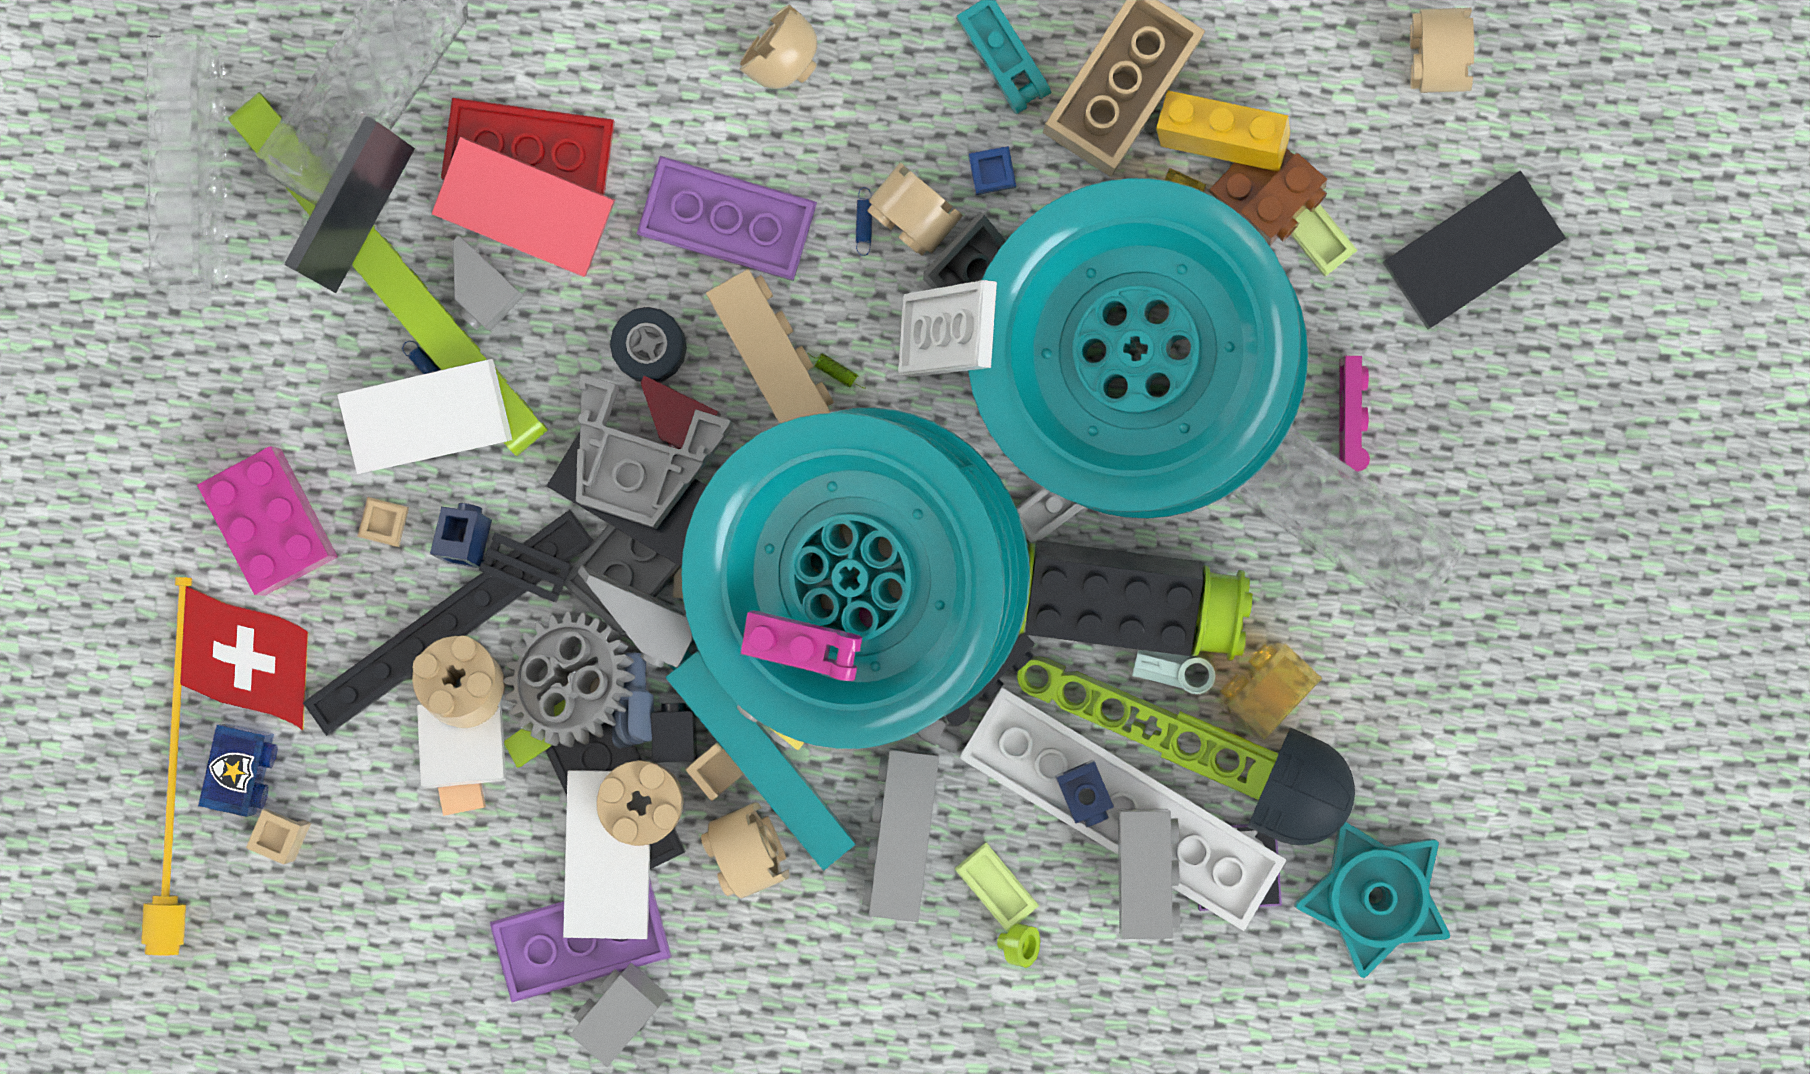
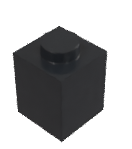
[651,702,697,763]

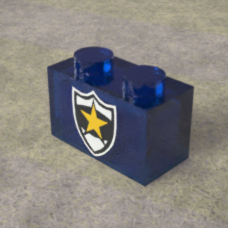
[198,723,278,817]

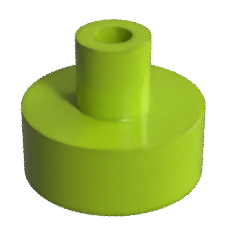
[997,923,1041,968]

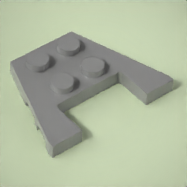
[576,374,734,529]

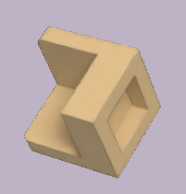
[685,742,744,801]
[246,808,311,865]

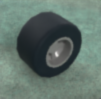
[610,307,687,382]

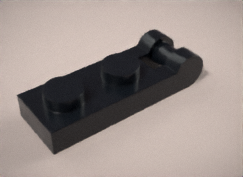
[945,632,1035,725]

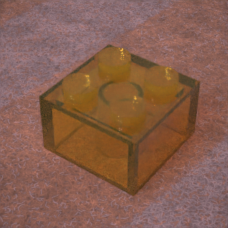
[1218,643,1323,740]

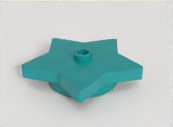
[1294,822,1451,978]

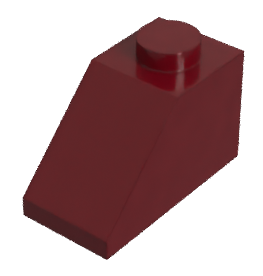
[641,376,721,449]

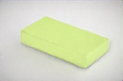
[1291,204,1358,277]
[954,842,1039,933]

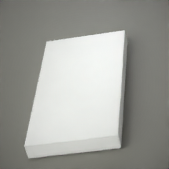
[898,280,997,377]
[337,359,512,474]
[563,770,651,939]

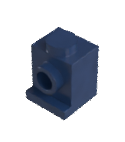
[430,503,492,568]
[1055,760,1114,828]

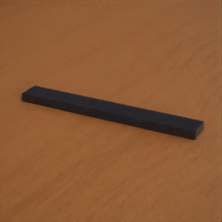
[303,509,594,736]

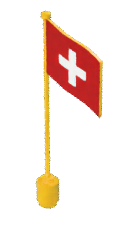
[141,577,308,956]

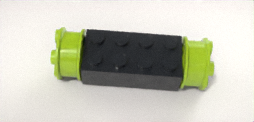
[1019,540,1253,661]

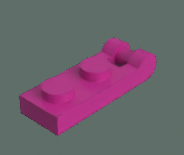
[1339,356,1370,474]
[741,610,862,681]

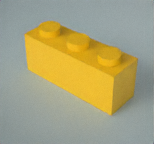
[1156,90,1290,172]

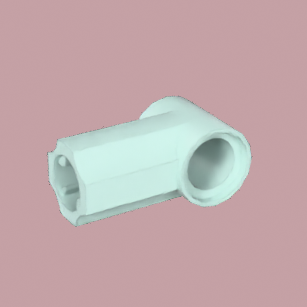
[1132,650,1215,694]

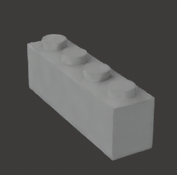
[862,748,939,922]

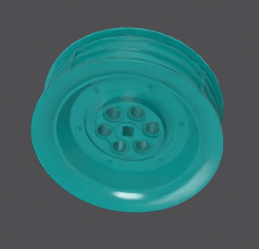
[968,178,1308,519]
[681,407,1030,749]

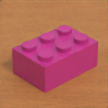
[197,446,338,596]

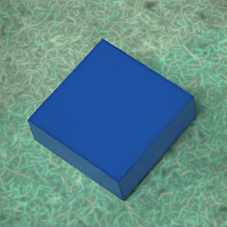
[968,146,1016,195]

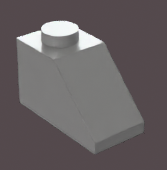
[453,235,524,332]

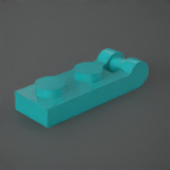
[956,0,1052,115]

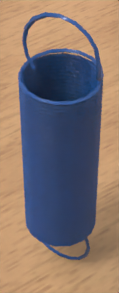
[856,187,872,256]
[402,341,441,374]

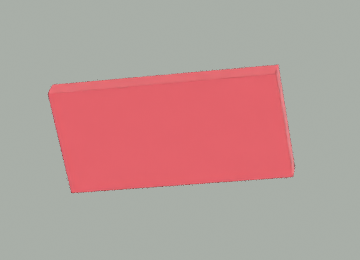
[432,137,615,277]

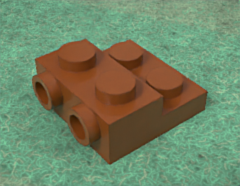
[1209,148,1328,246]

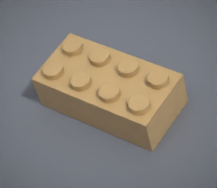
[1043,0,1205,177]

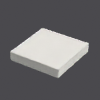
[417,700,506,789]

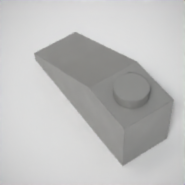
[578,565,693,668]

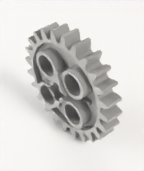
[503,612,635,747]

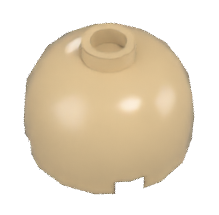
[739,4,817,89]

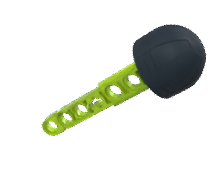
[1017,656,1355,845]

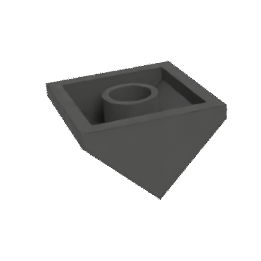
[923,212,1006,289]

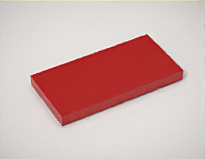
[441,98,615,195]

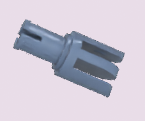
[612,653,654,748]

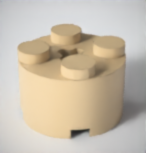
[1410,7,1474,93]
[867,162,963,256]
[412,635,506,728]
[597,760,684,846]
[701,802,789,899]

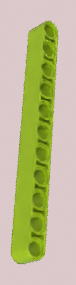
[228,92,548,457]

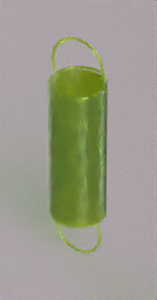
[807,352,866,389]

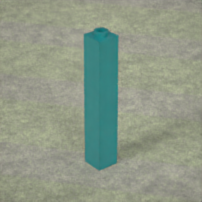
[665,650,857,871]

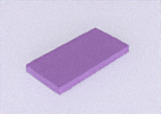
[636,156,817,281]
[490,877,672,1003]

